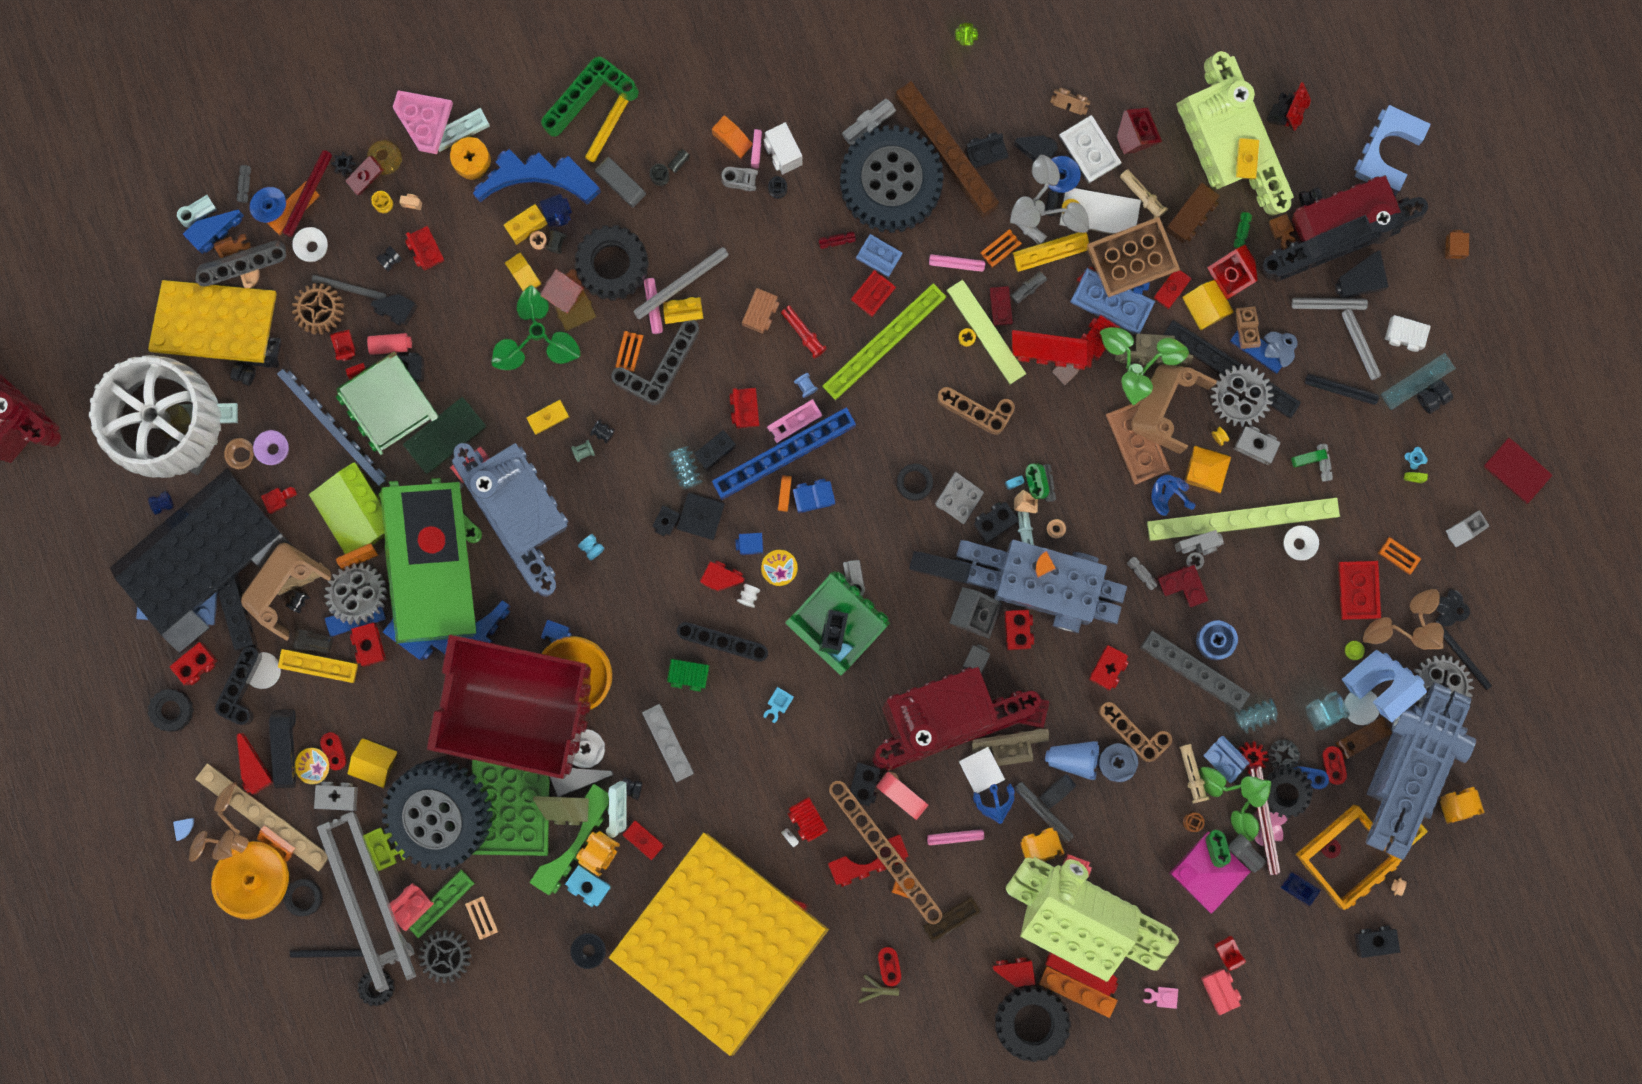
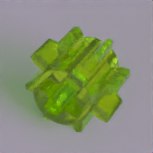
[955,23,978,46]

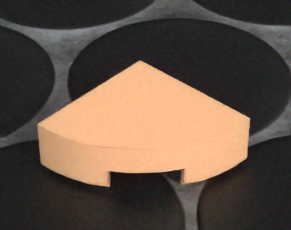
[240,269,260,289]

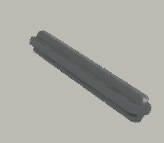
[1014,782,1074,843]

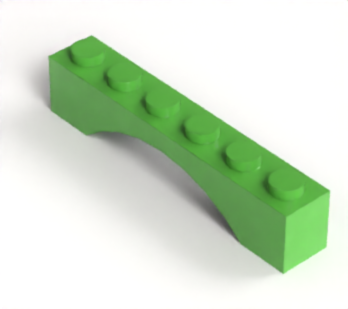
[529,784,609,895]

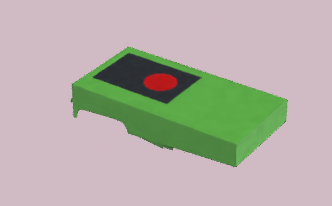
[379,478,476,644]

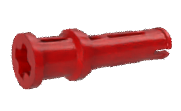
[781,306,827,359]

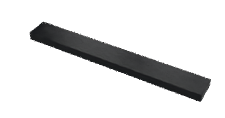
[1163,320,1301,419]

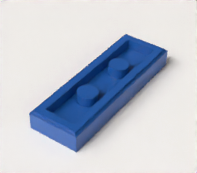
[1229,330,1282,374]
[325,607,386,637]

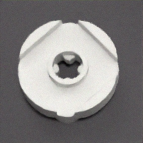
[572,730,605,768]

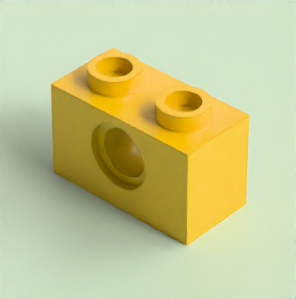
[504,204,548,245]

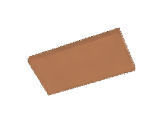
[1106,401,1170,485]

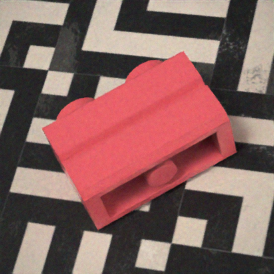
[1201,969,1242,1015]

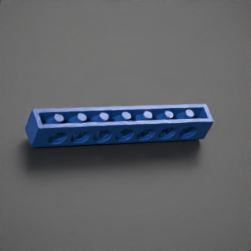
[712,407,856,500]

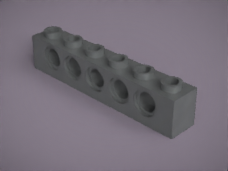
[1140,631,1250,711]

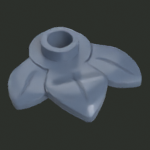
[1264,332,1298,367]

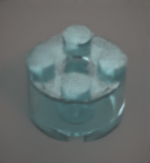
[1305,691,1351,732]

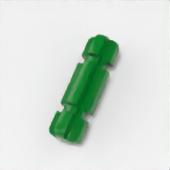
[1233,212,1252,248]

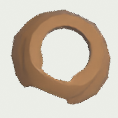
[224,438,254,470]

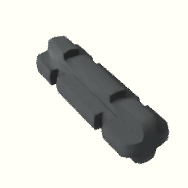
[237,165,251,203]
[1042,464,1056,502]

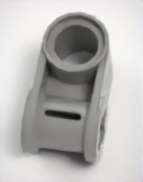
[721,167,758,191]

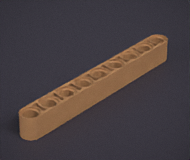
[829,781,942,924]

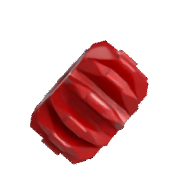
[1238,741,1269,774]

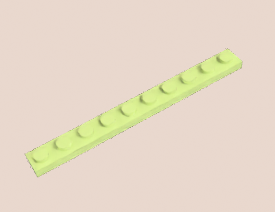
[1147,498,1340,541]

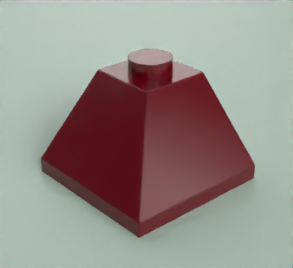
[1117,107,1162,154]

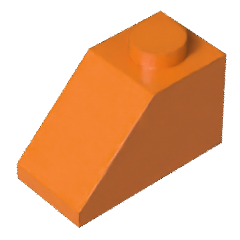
[712,115,753,159]

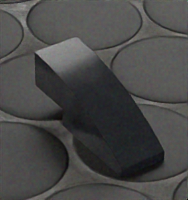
[909,551,972,584]

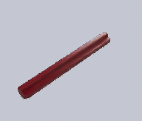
[282,150,332,237]

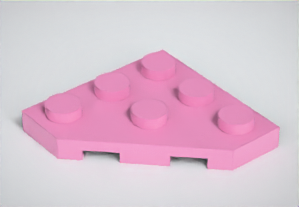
[393,91,453,154]

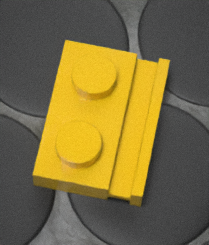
[663,297,703,324]

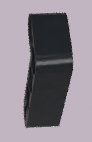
[215,647,262,725]
[269,709,296,788]

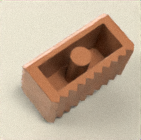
[742,288,780,334]

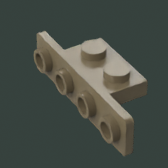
[1115,334,1193,367]
[972,728,1049,766]

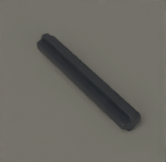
[1305,374,1379,405]

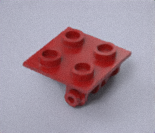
[1283,82,1311,131]

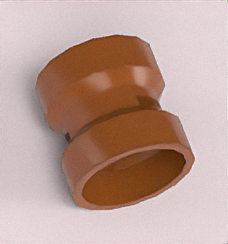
[1183,813,1205,832]

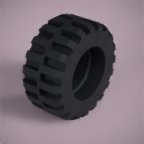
[575,225,649,301]
[995,985,1071,1062]

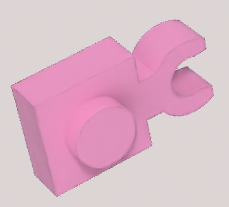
[1143,987,1178,1009]

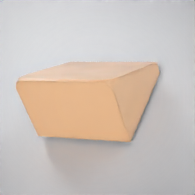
[1014,490,1038,513]

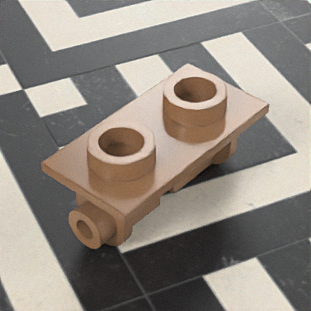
[1050,87,1091,116]

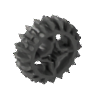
[418,930,472,983]

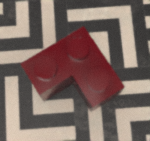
[1157,563,1208,607]

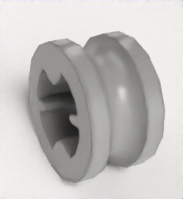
[1186,552,1204,570]

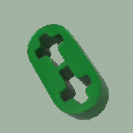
[1291,449,1328,468]
[1026,463,1049,499]
[1206,830,1231,868]

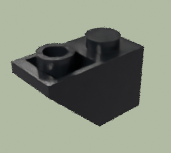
[370,294,418,326]

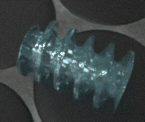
[669,446,703,489]
[1234,698,1278,734]

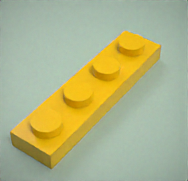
[1013,232,1089,272]
[278,649,358,683]

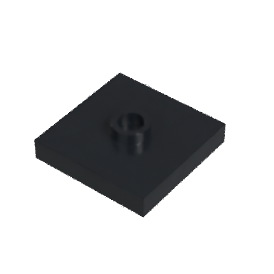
[677,493,725,541]

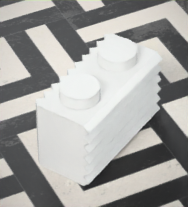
[1385,315,1431,352]

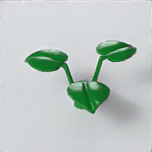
[491,285,581,370]

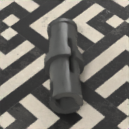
[1010,271,1047,304]

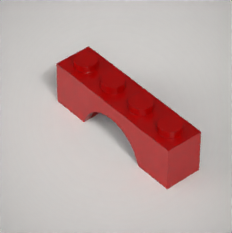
[828,834,909,887]

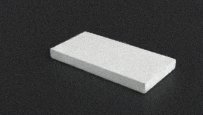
[1059,188,1141,234]

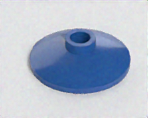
[1048,156,1081,193]
[250,187,286,223]

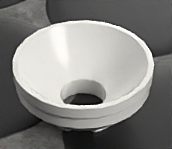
[293,227,328,262]
[1283,526,1319,560]

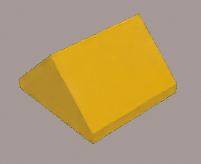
[1182,280,1234,331]
[348,738,398,788]

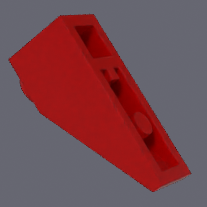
[237,733,274,794]

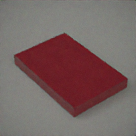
[1483,438,1553,504]

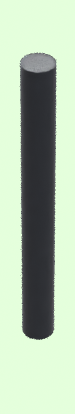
[1442,626,1492,690]
[290,949,364,958]

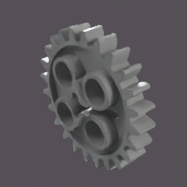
[1211,364,1274,427]
[324,563,388,625]
[1414,655,1474,708]

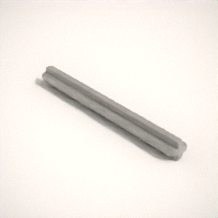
[634,248,729,319]

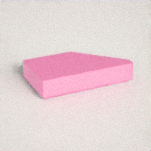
[751,129,762,169]

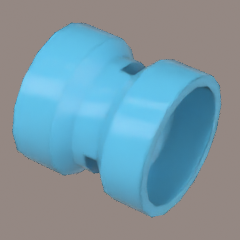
[578,534,605,561]

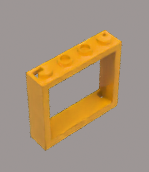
[1295,804,1402,910]

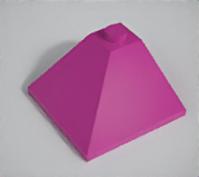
[1168,831,1251,914]

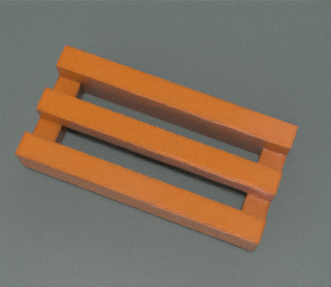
[980,229,1022,268]
[615,331,644,373]
[1378,537,1421,575]
[336,544,378,571]
[257,825,295,862]

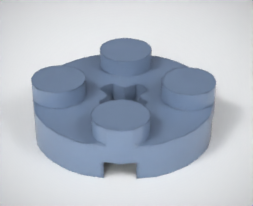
[1099,743,1138,782]

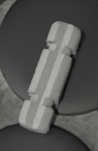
[1317,444,1333,481]
[1127,557,1158,590]

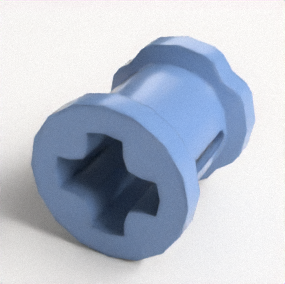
[794,373,818,398]

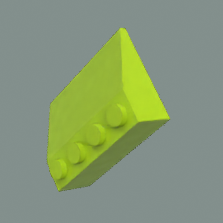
[309,462,385,554]

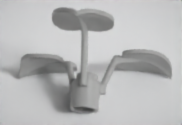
[1010,155,1089,233]

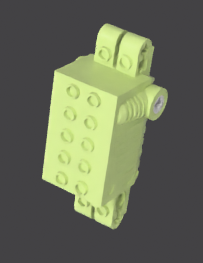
[1176,51,1294,215]
[1006,857,1179,981]

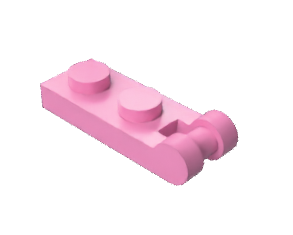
[767,399,822,444]

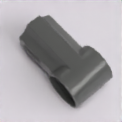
[1228,834,1266,873]

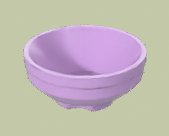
[253,430,289,465]

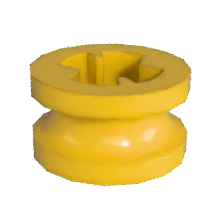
[958,328,976,347]
[1211,427,1229,446]

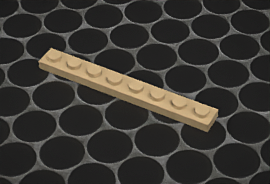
[196,763,328,871]

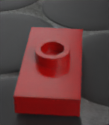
[1153,270,1192,309]
[623,820,665,860]

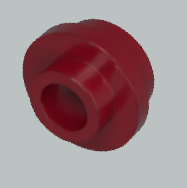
[1321,839,1341,858]

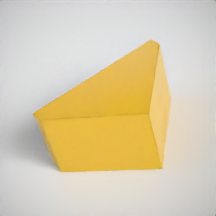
[505,253,541,291]

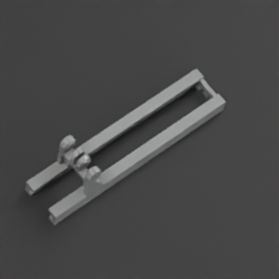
[317,811,416,993]

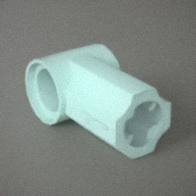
[177,195,217,228]

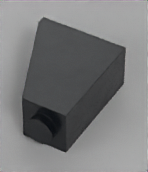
[1335,250,1389,298]

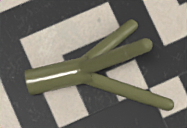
[859,975,899,1003]

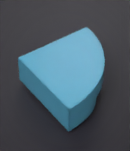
[1005,476,1025,490]
[832,642,854,662]

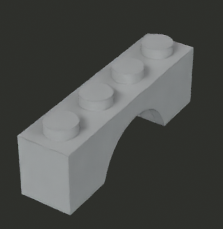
[642,704,695,782]

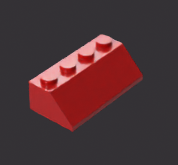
[1012,330,1095,370]

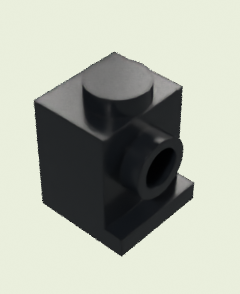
[652,505,680,537]

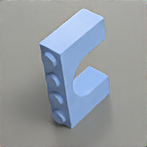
[1354,105,1431,196]
[1342,650,1427,722]

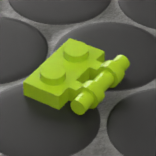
[363,824,410,871]

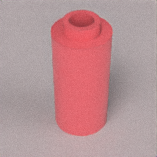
[367,333,412,355]

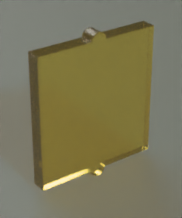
[553,289,596,331]

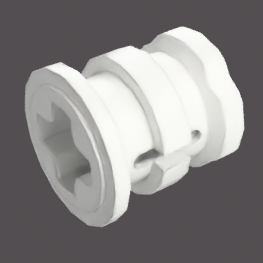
[737,584,760,608]

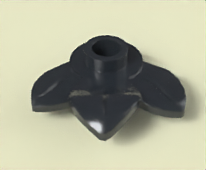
[1435,589,1470,627]

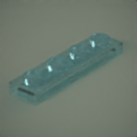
[1380,353,1456,410]

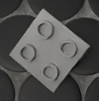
[935,472,984,524]

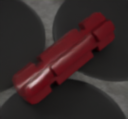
[819,231,856,249]

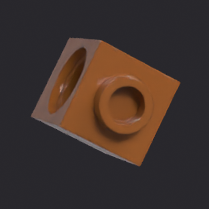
[1445,230,1469,259]

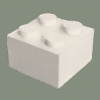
[763,122,802,175]

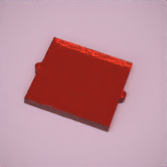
[540,269,584,314]

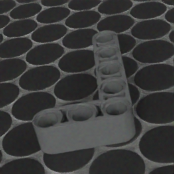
[611,320,699,405]

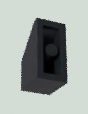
[1014,135,1058,162]

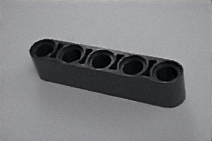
[677,622,768,662]

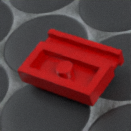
[851,270,896,317]

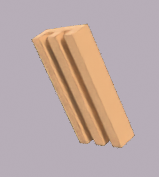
[465,896,499,940]

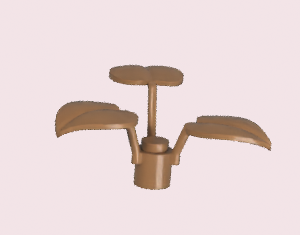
[1363,589,1444,650]
[188,782,248,862]

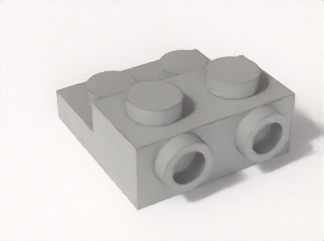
[1174,530,1224,556]

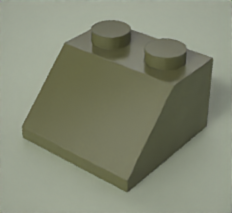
[533,796,589,825]

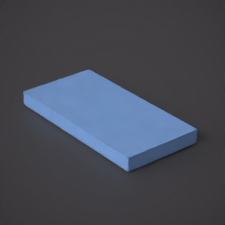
[1070,268,1155,335]

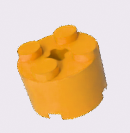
[450,137,491,180]
[1439,787,1485,824]
[1020,828,1064,862]
[576,831,620,877]

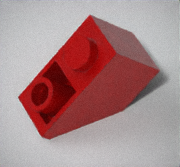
[700,560,745,592]
[992,957,1035,987]

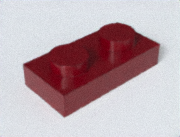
[989,286,1013,326]

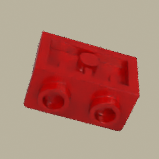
[405,226,445,271]
[730,388,759,429]

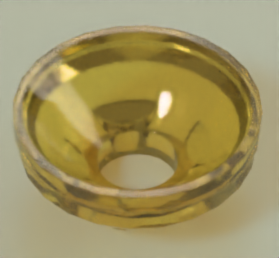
[367,140,402,175]

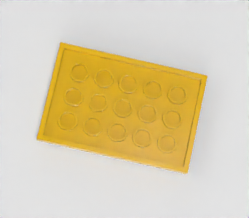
[148,280,277,363]

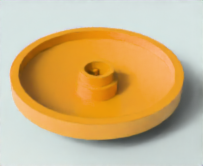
[541,636,612,710]
[211,841,289,919]

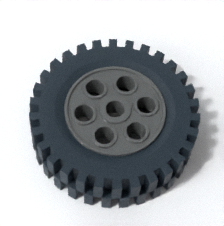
[840,125,943,233]
[382,759,493,870]

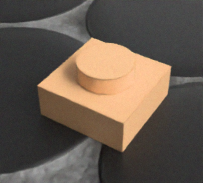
[400,194,422,210]

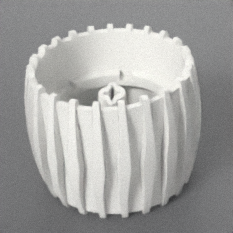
[89,355,221,478]

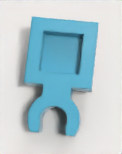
[764,687,794,723]

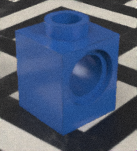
[735,533,763,555]

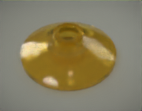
[160,404,191,442]

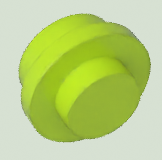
[1345,641,1365,660]

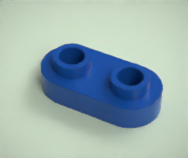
[1293,766,1329,789]

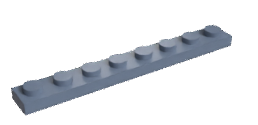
[277,369,387,488]

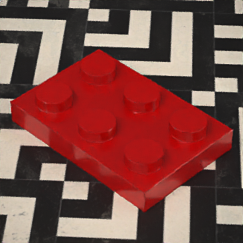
[1338,561,1381,620]

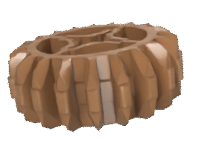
[292,283,344,335]

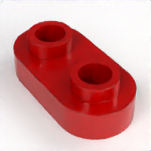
[320,733,347,770]
[1322,746,1347,785]
[878,947,901,986]

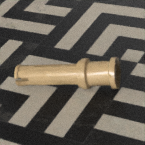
[1120,169,1168,218]
[1179,744,1209,804]

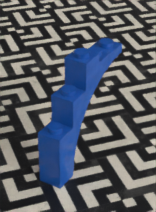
[473,149,601,205]
[383,600,511,660]

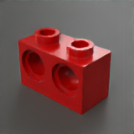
[1004,610,1034,651]
[170,642,218,686]

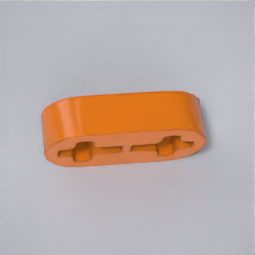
[778,475,792,512]

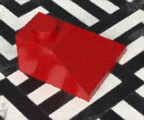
[1207,245,1258,300]

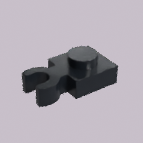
[1267,92,1295,126]

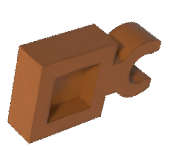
[1268,214,1296,250]
[214,234,251,258]

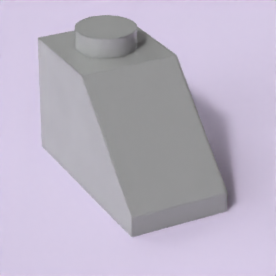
[1446,510,1489,547]

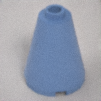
[1045,741,1099,780]

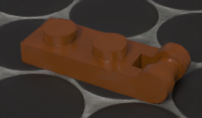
[1336,717,1392,760]

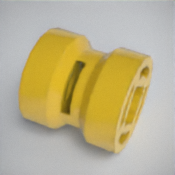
[371,191,393,214]

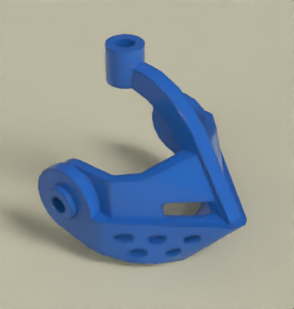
[1152,475,1195,516]
[973,784,1015,824]

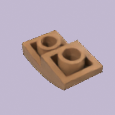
[1236,307,1261,349]

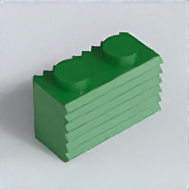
[667,659,710,692]

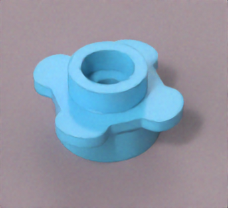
[1405,447,1428,470]

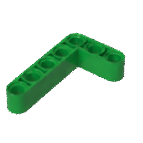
[541,57,639,137]

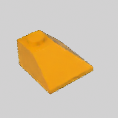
[1184,446,1231,493]

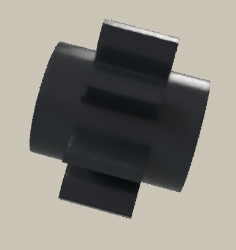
[331,152,356,177]

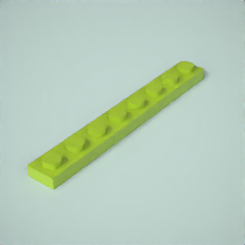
[822,283,946,401]

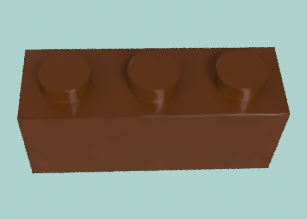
[1165,183,1220,244]

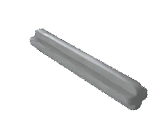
[1292,298,1368,310]
[1341,309,1381,380]

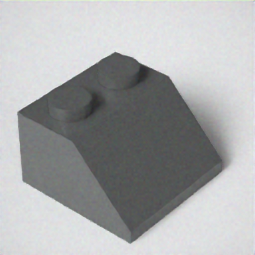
[949,587,1003,639]

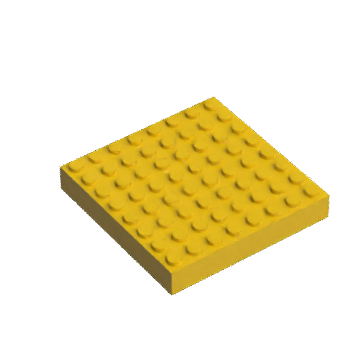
[609,833,829,1056]

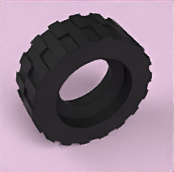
[148,689,194,732]

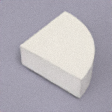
[781,828,799,847]

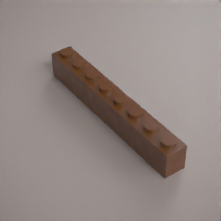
[895,81,999,218]

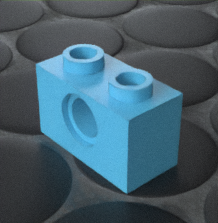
[565,865,612,907]

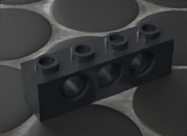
[218,574,258,651]

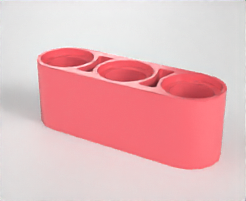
[876,772,929,820]

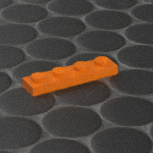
[1038,966,1118,1018]

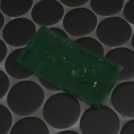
[403,397,487,475]

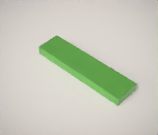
[409,870,475,938]

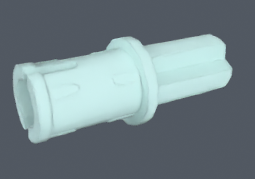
[1017,511,1034,545]

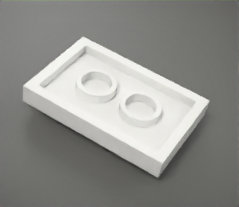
[1059,115,1122,183]

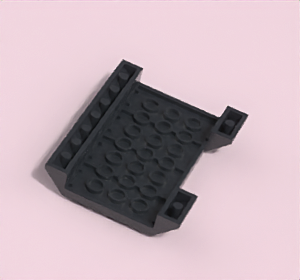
[110,468,295,653]

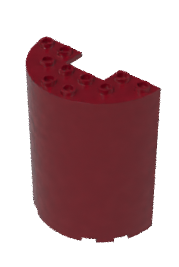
[427,635,591,779]

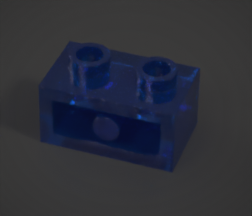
[540,194,572,227]

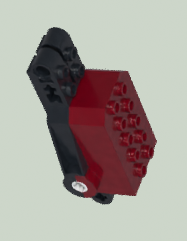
[1262,175,1428,282]

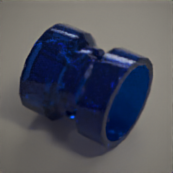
[148,491,174,515]

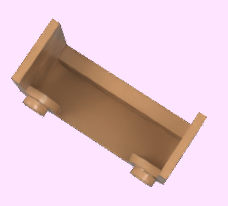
[1131,364,1217,454]
[241,543,331,641]

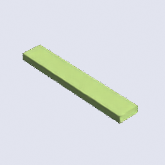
[947,280,1026,385]

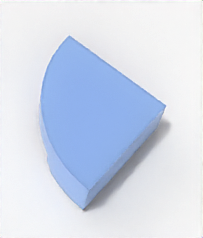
[173,818,194,841]

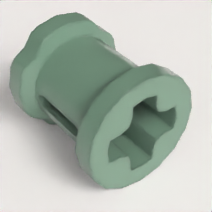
[571,440,595,462]

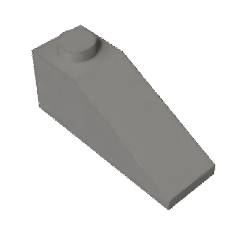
[550,768,614,797]

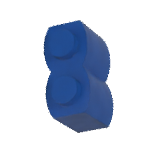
[793,479,835,513]

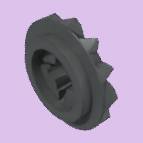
[1268,740,1300,769]

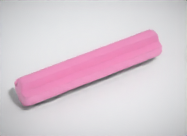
[929,254,985,272]
[644,278,663,334]
[927,829,984,845]

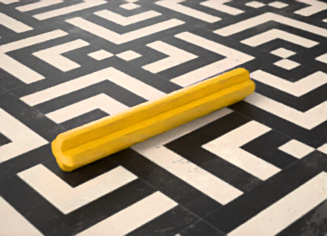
[585,95,628,163]

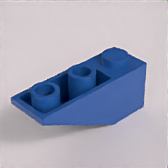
[183,210,244,254]

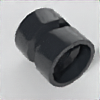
[1417,379,1453,414]

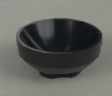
[570,933,606,969]

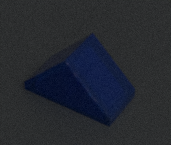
[1281,872,1321,906]

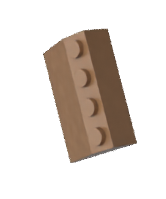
[1087,217,1180,298]

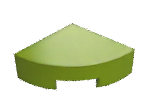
[1404,472,1428,484]

